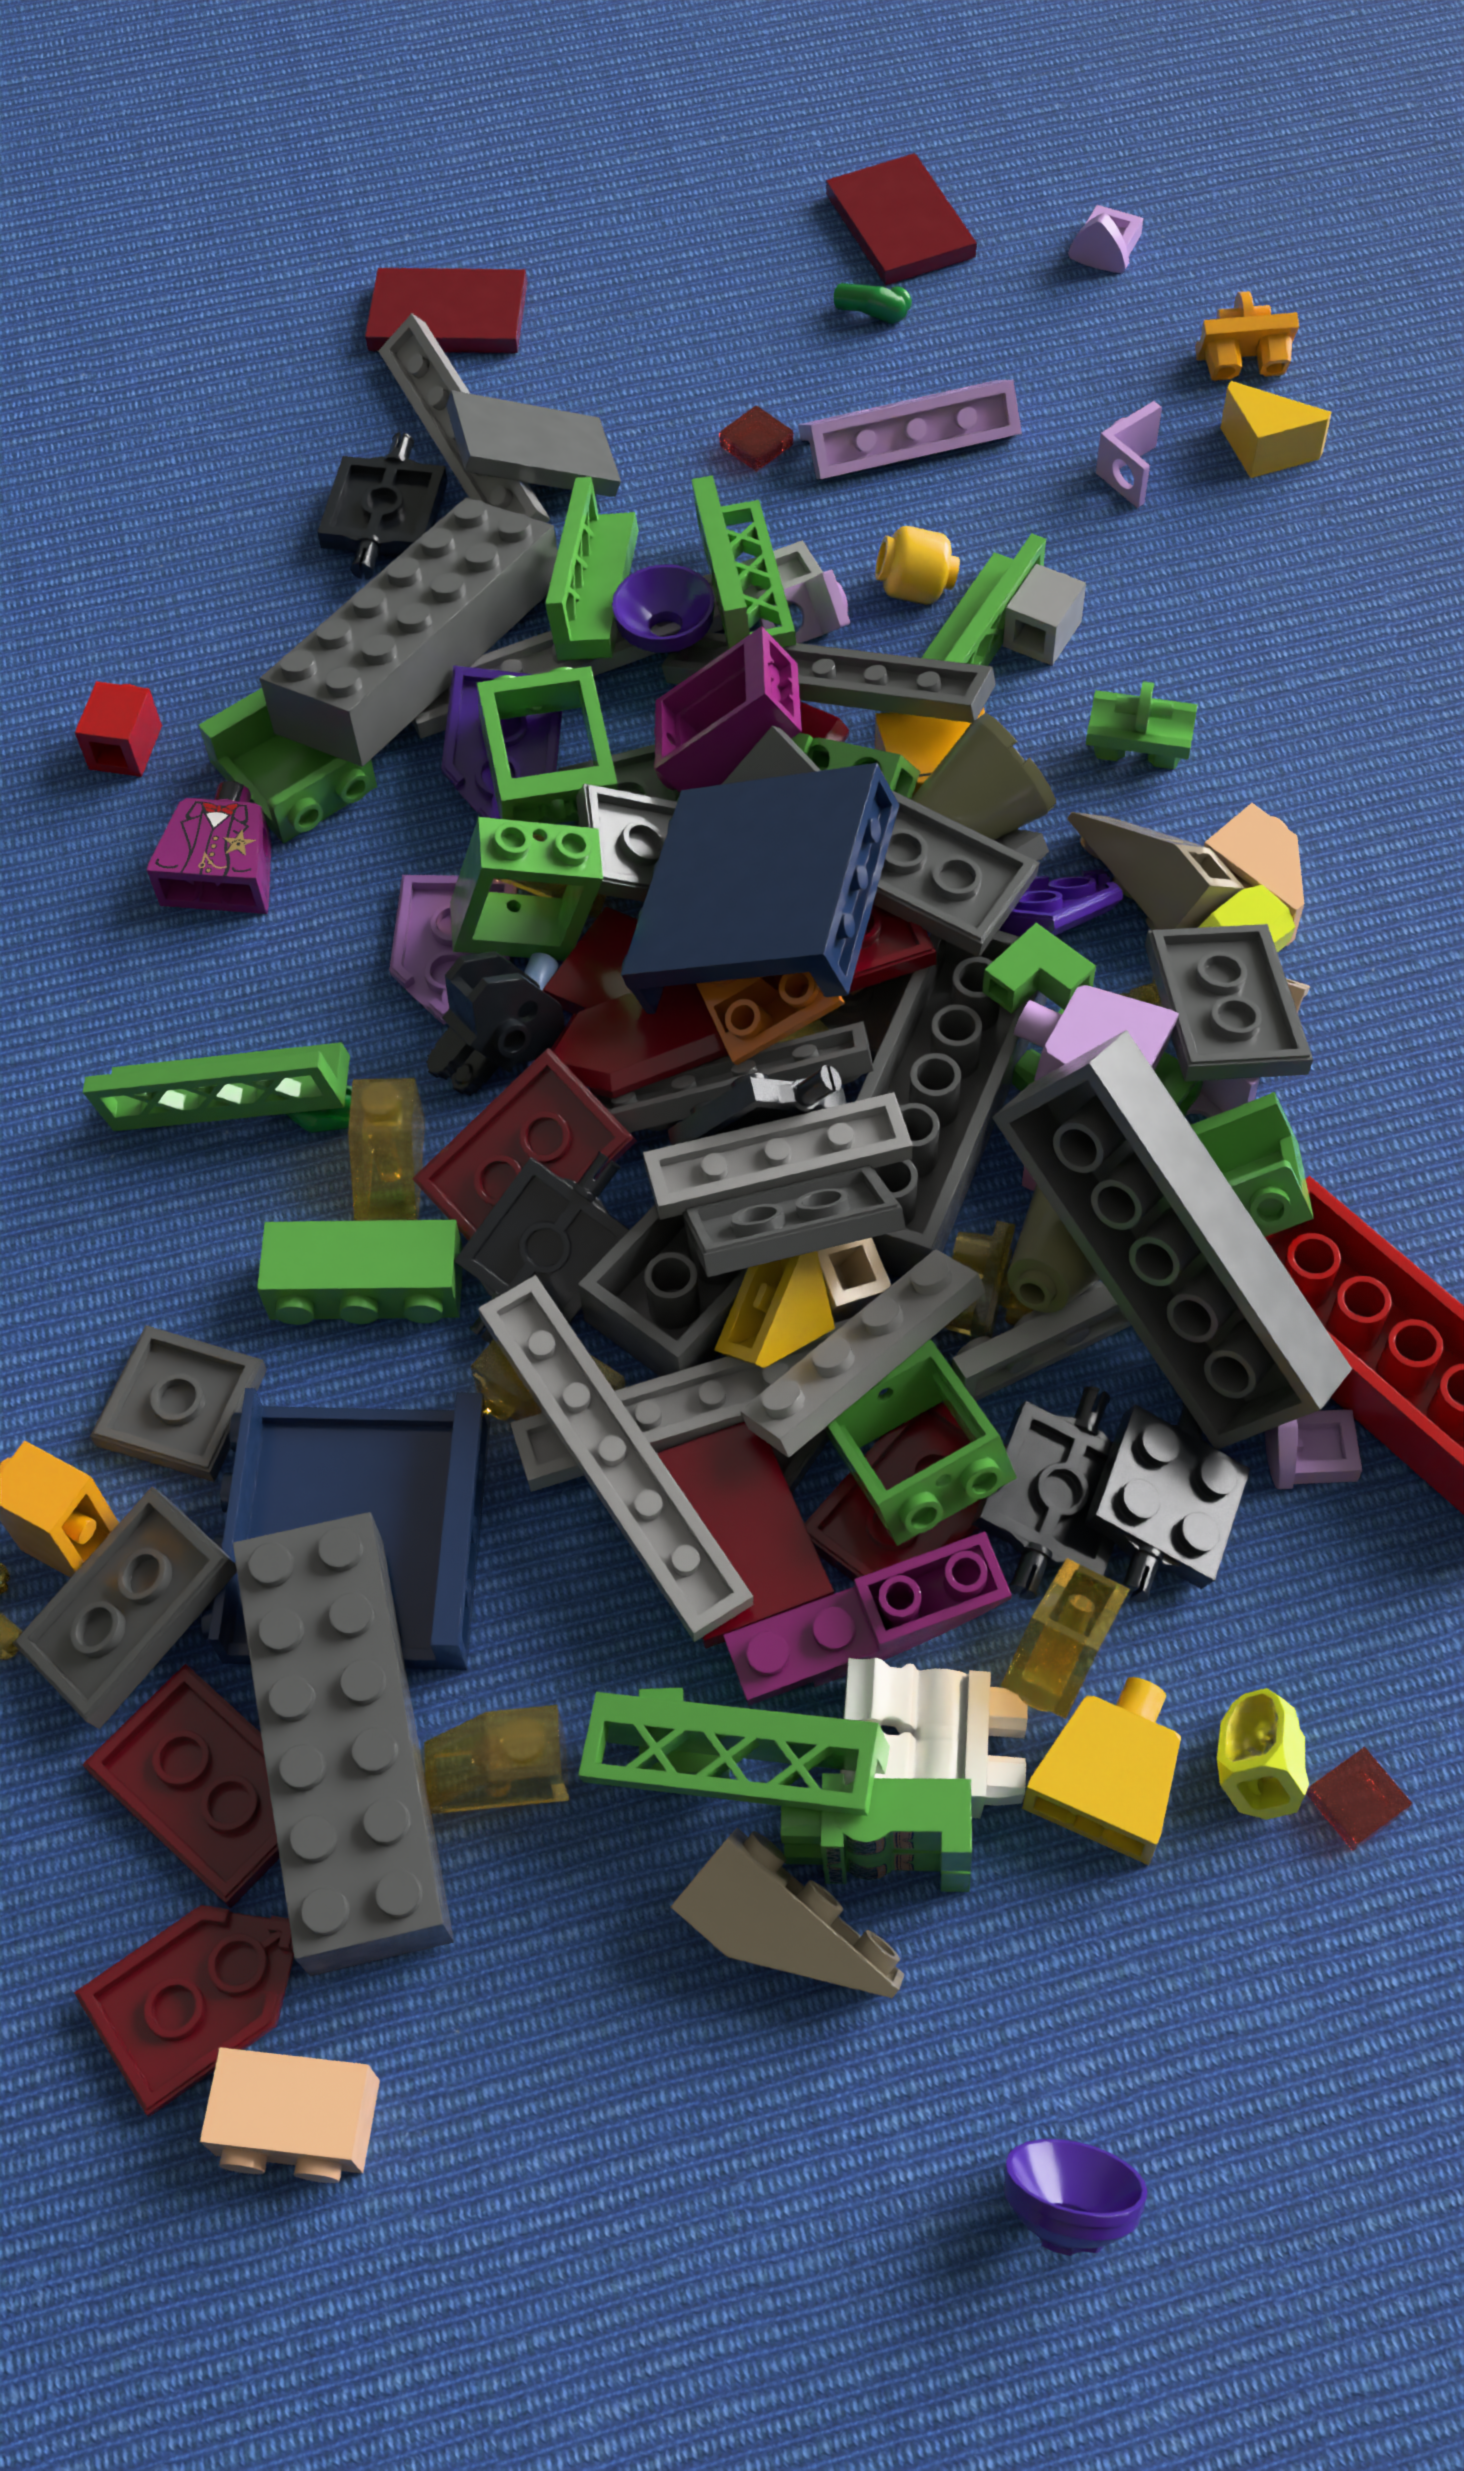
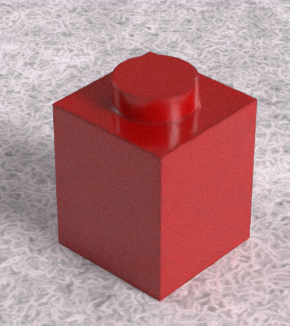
[74,681,162,777]

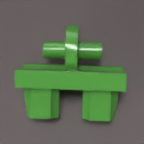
[1085,681,1198,769]

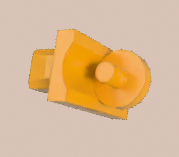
[1195,291,1299,381]

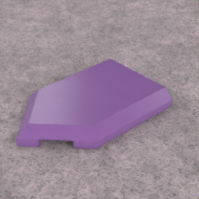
[389,875,519,1025]

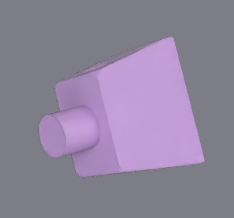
[1014,985,1179,1081]

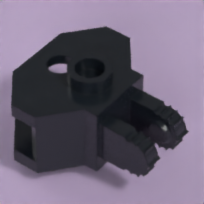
[426,951,565,1096]

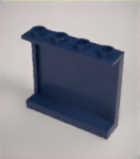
[621,763,899,1014]
[201,1388,491,1670]

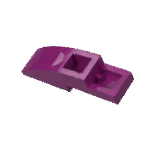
[723,1531,1012,1706]

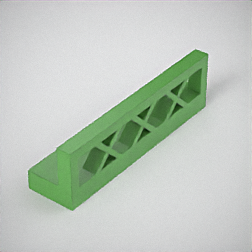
[691,475,797,649]
[545,477,639,661]
[921,533,1046,666]
[83,1042,350,1131]
[578,1692,890,1816]

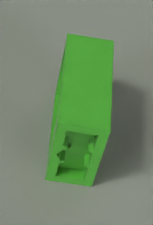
[477,666,618,824]
[450,817,603,961]
[824,1339,1017,1546]

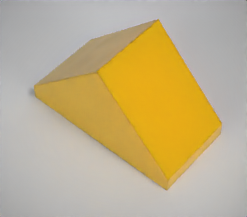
[1220,381,1332,478]
[714,1251,835,1368]

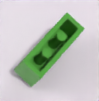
[257,1220,463,1325]

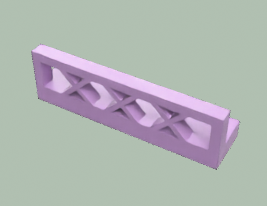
[798,380,1022,479]

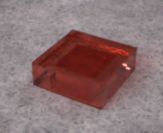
[719,405,793,472]
[1306,1747,1413,1851]

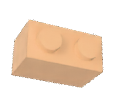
[200,2048,380,2183]

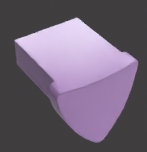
[1068,205,1143,273]
[1265,1410,1362,1489]

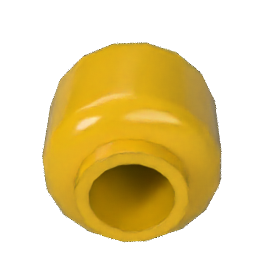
[875,526,960,605]

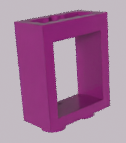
[654,626,802,793]

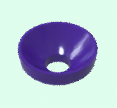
[612,564,715,654]
[1003,2139,1148,2256]

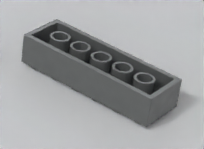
[259,497,558,767]
[856,930,1047,1277]
[992,1030,1352,1450]
[233,1512,454,1977]

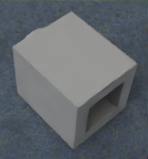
[1003,564,1086,666]

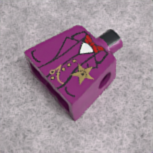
[147,781,272,914]

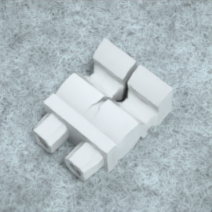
[840,1658,1028,1818]

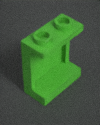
[198,688,377,844]
[1190,1092,1314,1237]

